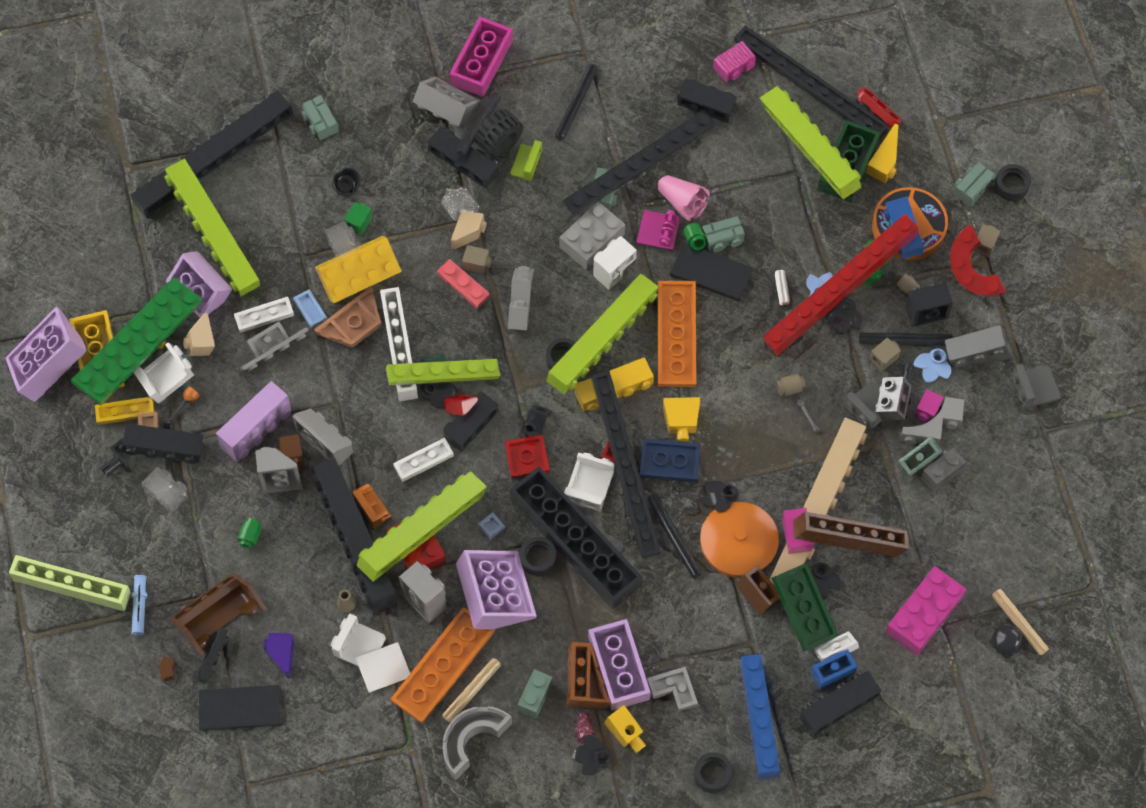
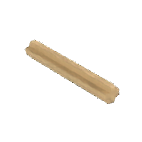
[992,589,1049,655]
[442,658,501,723]

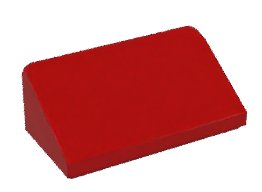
[443,394,478,416]

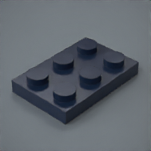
[640,439,701,482]

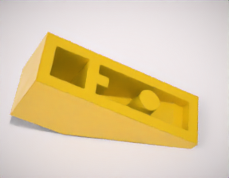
[866,124,898,183]

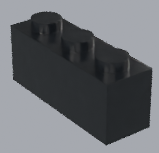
[677,78,737,123]
[443,391,499,452]

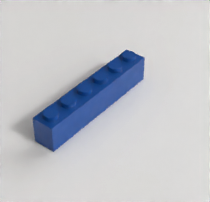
[740,654,780,780]

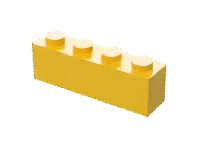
[574,357,654,412]

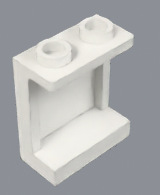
[134,342,194,404]
[564,453,615,512]

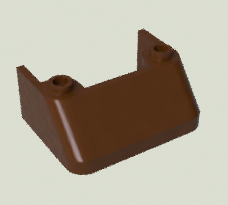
[171,574,267,657]

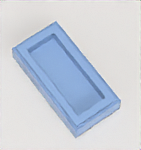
[293,289,328,330]

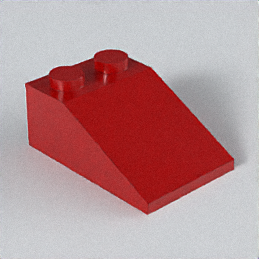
[386,522,446,571]

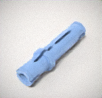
[131,575,147,636]

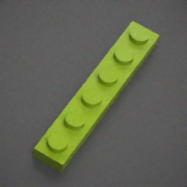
[386,359,500,385]

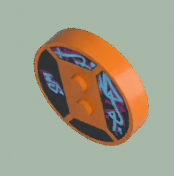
[872,187,948,260]

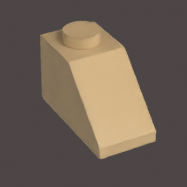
[451,208,487,249]
[183,313,215,356]

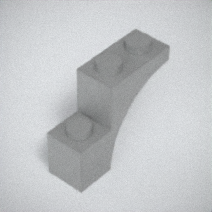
[508,266,534,330]
[900,397,964,445]

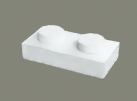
[814,631,859,662]

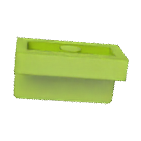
[510,140,542,182]

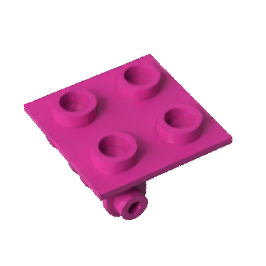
[636,210,680,250]

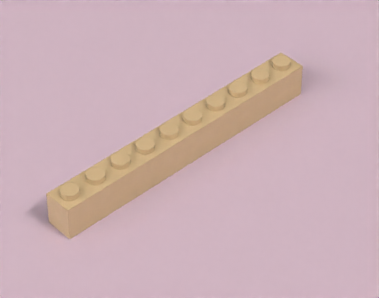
[770,417,868,585]

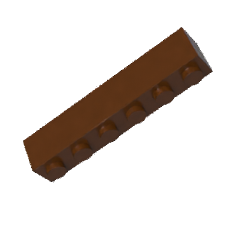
[793,512,909,557]

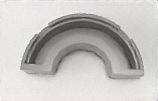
[443,706,512,781]

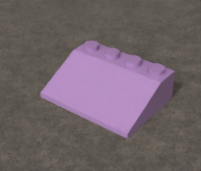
[6,306,87,402]
[456,550,537,630]

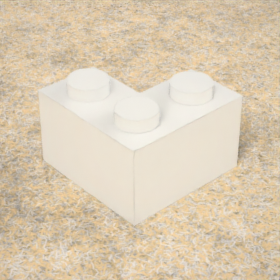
[594,236,637,290]

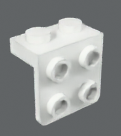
[331,614,386,667]

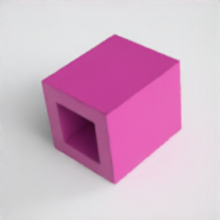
[915,389,944,422]

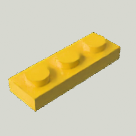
[95,397,155,425]

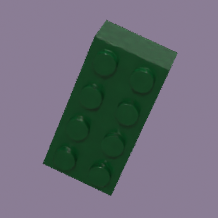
[817,120,880,203]

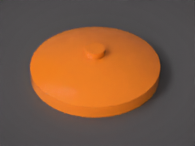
[700,502,779,578]

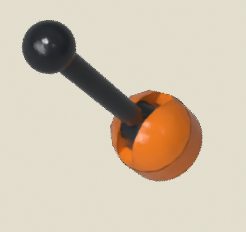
[164,386,200,427]

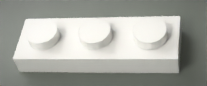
[234,297,294,333]
[393,438,454,482]

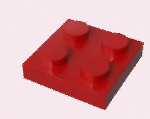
[504,435,549,479]

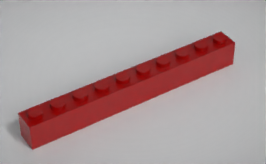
[763,214,919,356]

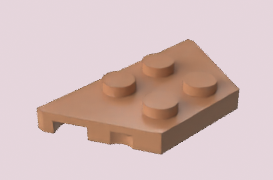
[314,287,382,348]

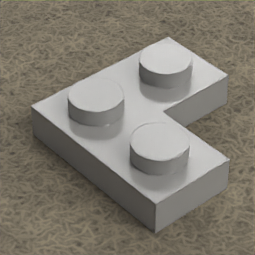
[647,667,698,711]

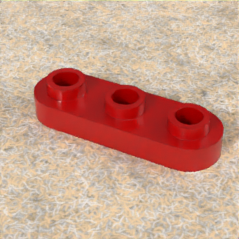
[857,87,902,128]

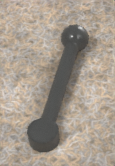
[797,399,820,434]

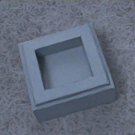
[478,513,505,540]

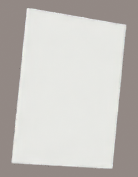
[355,642,410,692]

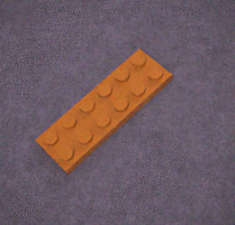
[658,281,696,387]
[390,607,495,724]

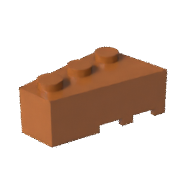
[567,642,610,710]

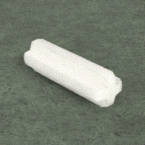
[775,270,790,306]

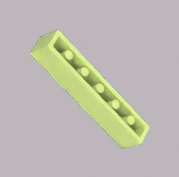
[9,555,131,612]

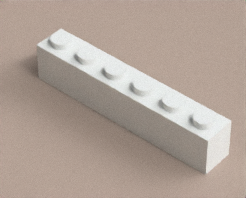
[380,287,418,402]

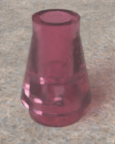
[574,712,595,744]

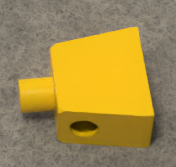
[663,397,700,442]
[604,705,646,753]

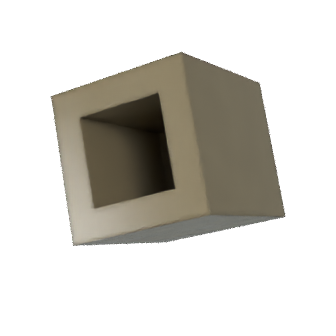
[974,224,1000,257]
[462,245,492,275]
[869,337,901,372]

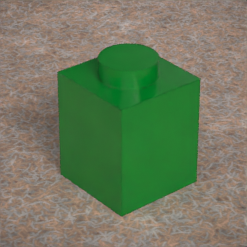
[344,202,372,235]

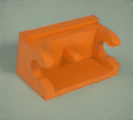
[352,484,392,529]

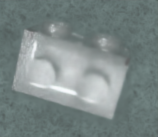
[442,188,479,221]

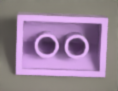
[166,251,232,318]

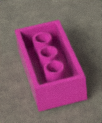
[449,17,513,97]
[886,566,967,656]

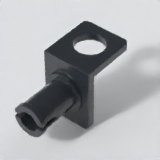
[522,404,552,436]
[100,438,131,477]

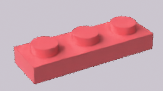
[437,259,490,309]

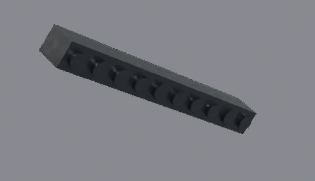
[131,91,293,218]

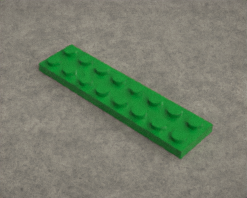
[71,277,203,406]

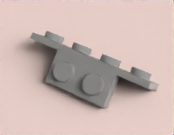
[240,322,309,372]

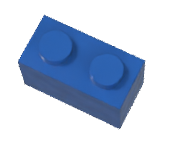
[810,649,857,690]

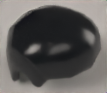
[332,167,361,197]
[992,625,1023,655]

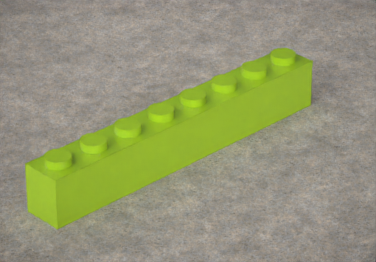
[760,86,861,199]
[164,158,260,297]
[546,274,659,395]
[357,471,487,582]

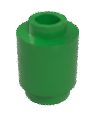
[683,223,706,250]
[237,518,261,549]

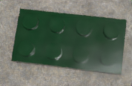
[771,563,839,651]

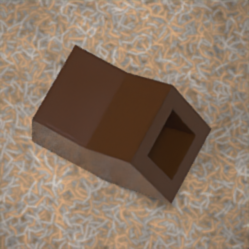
[158,656,176,683]

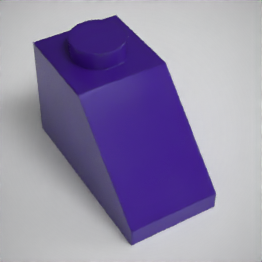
[264,633,294,678]

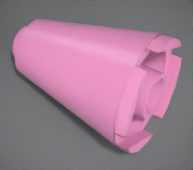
[658,175,710,221]

